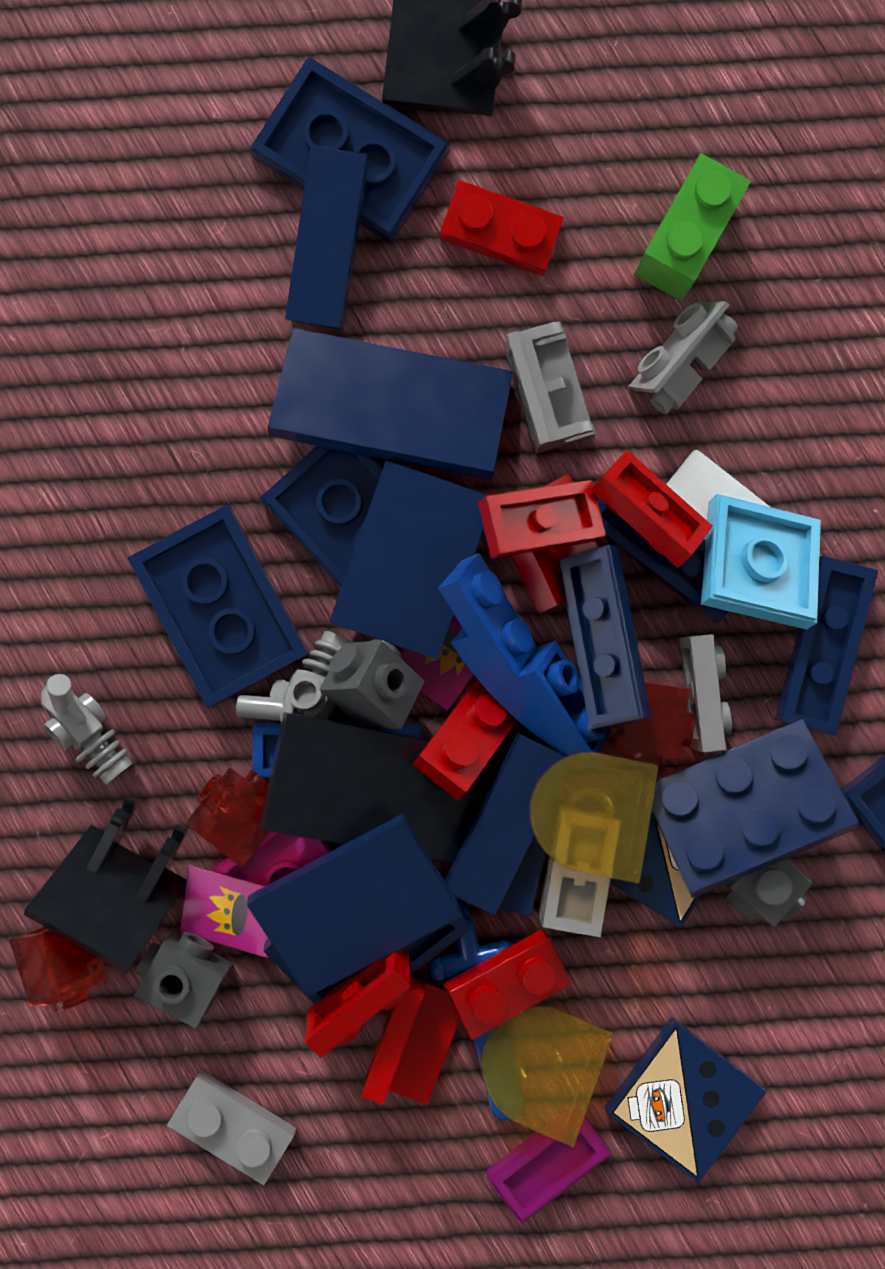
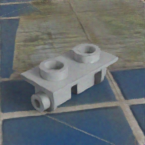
[628,301,738,414]

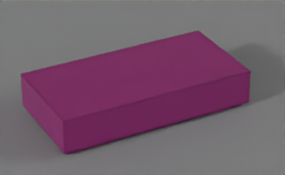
[486,1102,612,1224]

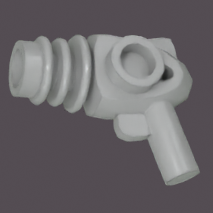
[236,631,352,723]
[41,674,133,785]

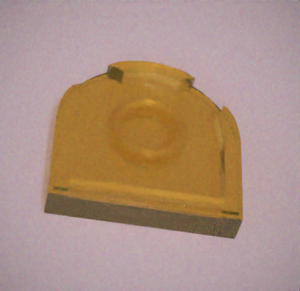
[529,752,659,883]
[481,1007,613,1147]

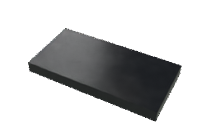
[259,711,506,863]

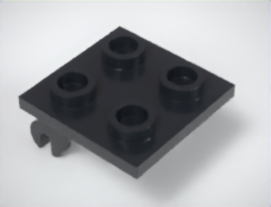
[382,0,522,116]
[24,795,188,974]

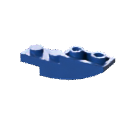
[438,553,611,767]

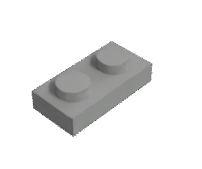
[679,634,732,752]
[167,1070,296,1185]

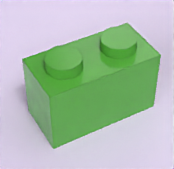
[634,153,751,302]

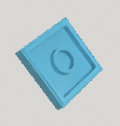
[701,494,821,630]

